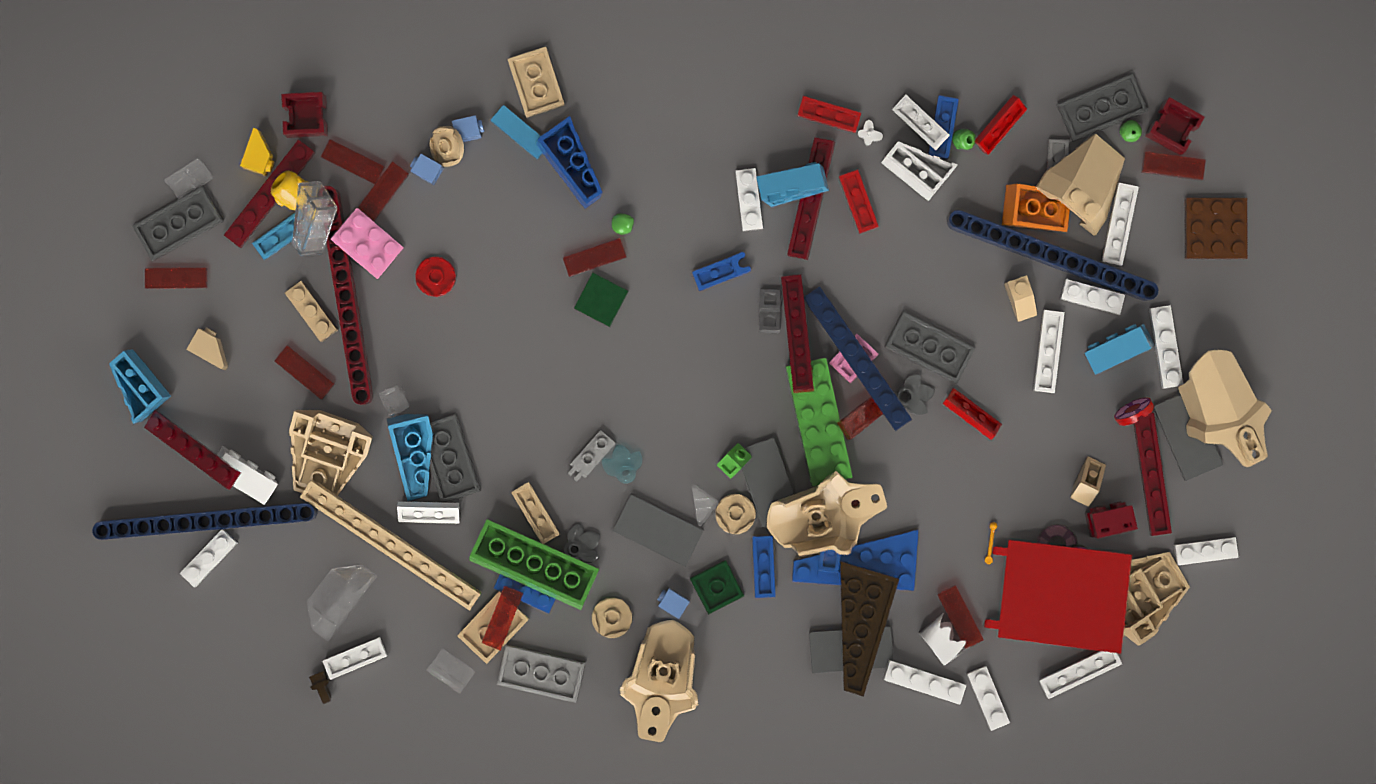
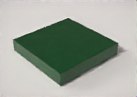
[574,273,629,327]
[690,560,744,615]

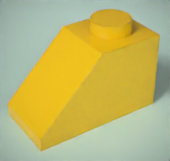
[240,128,274,176]

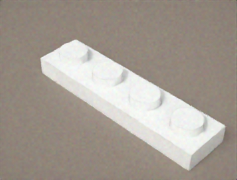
[1101,183,1139,267]
[1149,305,1183,389]
[1033,310,1065,393]
[1039,651,1122,699]
[883,660,966,704]

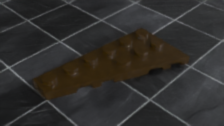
[840,561,899,697]

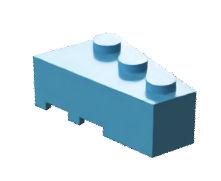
[756,162,829,207]
[1085,323,1155,375]
[109,349,171,424]

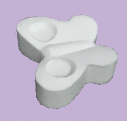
[858,120,883,146]

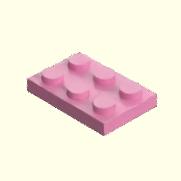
[331,208,404,279]

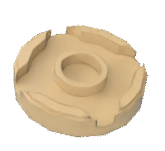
[429,126,464,167]
[716,494,756,534]
[592,597,632,638]

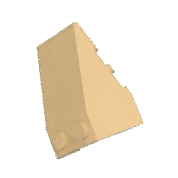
[1036,134,1125,236]
[289,410,373,496]
[1124,552,1190,646]

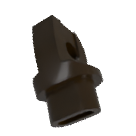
[309,671,332,704]

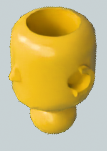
[271,171,320,215]

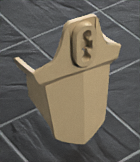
[1178,350,1272,467]
[767,471,887,556]
[620,620,698,742]

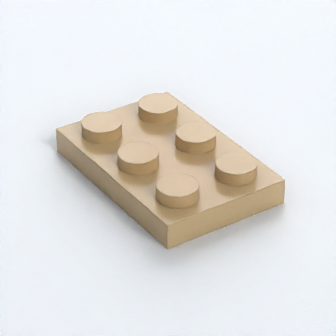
[508,47,565,118]
[457,591,529,664]

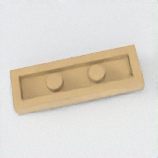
[285,281,338,342]
[511,482,560,544]

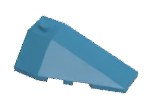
[387,414,433,501]

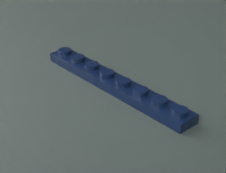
[804,286,912,432]

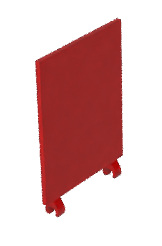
[984,540,1132,654]

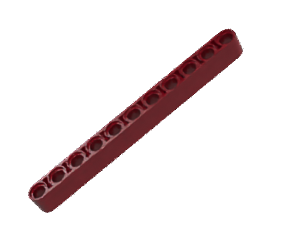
[319,186,373,405]

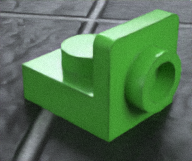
[717,443,752,479]

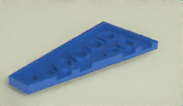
[792,529,919,591]

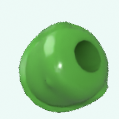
[1120,120,1142,142]
[952,129,976,150]
[612,213,634,235]

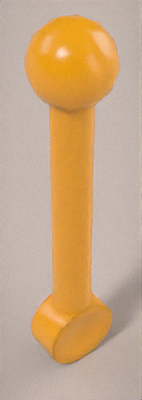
[984,522,997,564]

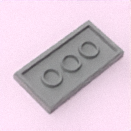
[497,644,585,703]

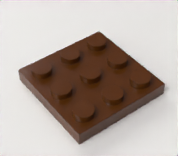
[1185,198,1248,259]

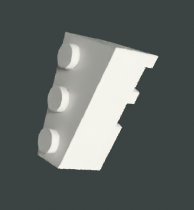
[881,141,957,201]
[217,446,278,505]

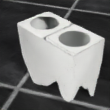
[919,613,969,666]

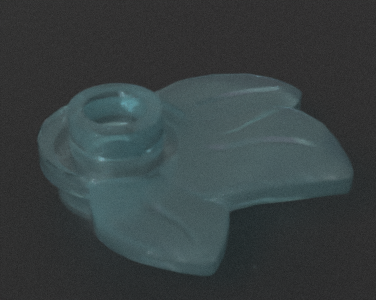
[602,444,643,484]

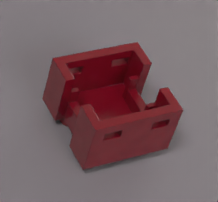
[281,92,328,138]
[1145,97,1205,155]
[1085,501,1138,538]

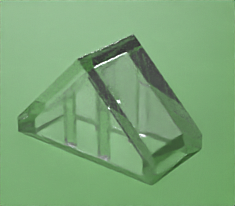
[692,485,719,526]

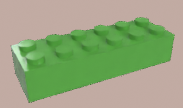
[785,358,853,486]
[469,519,599,610]

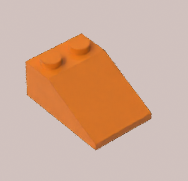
[1002,184,1070,232]

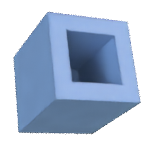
[452,115,484,142]
[410,154,444,185]
[657,588,690,619]

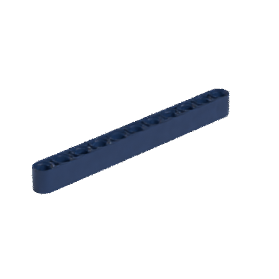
[947,210,1159,301]
[92,503,318,540]

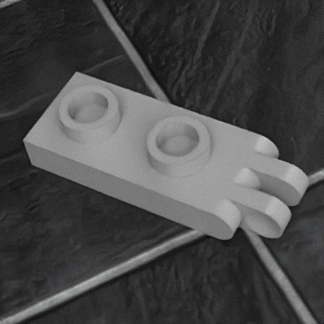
[568,430,616,482]

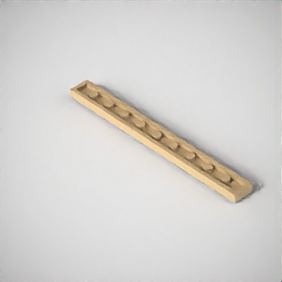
[300,479,482,611]

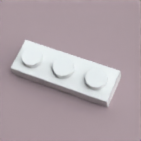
[892,95,950,150]
[735,168,763,231]
[1060,279,1125,315]
[397,501,460,524]
[180,529,238,587]
[1174,537,1239,565]
[323,637,388,680]
[967,666,1010,731]

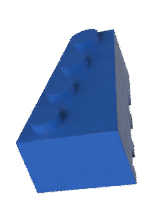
[536,116,603,209]

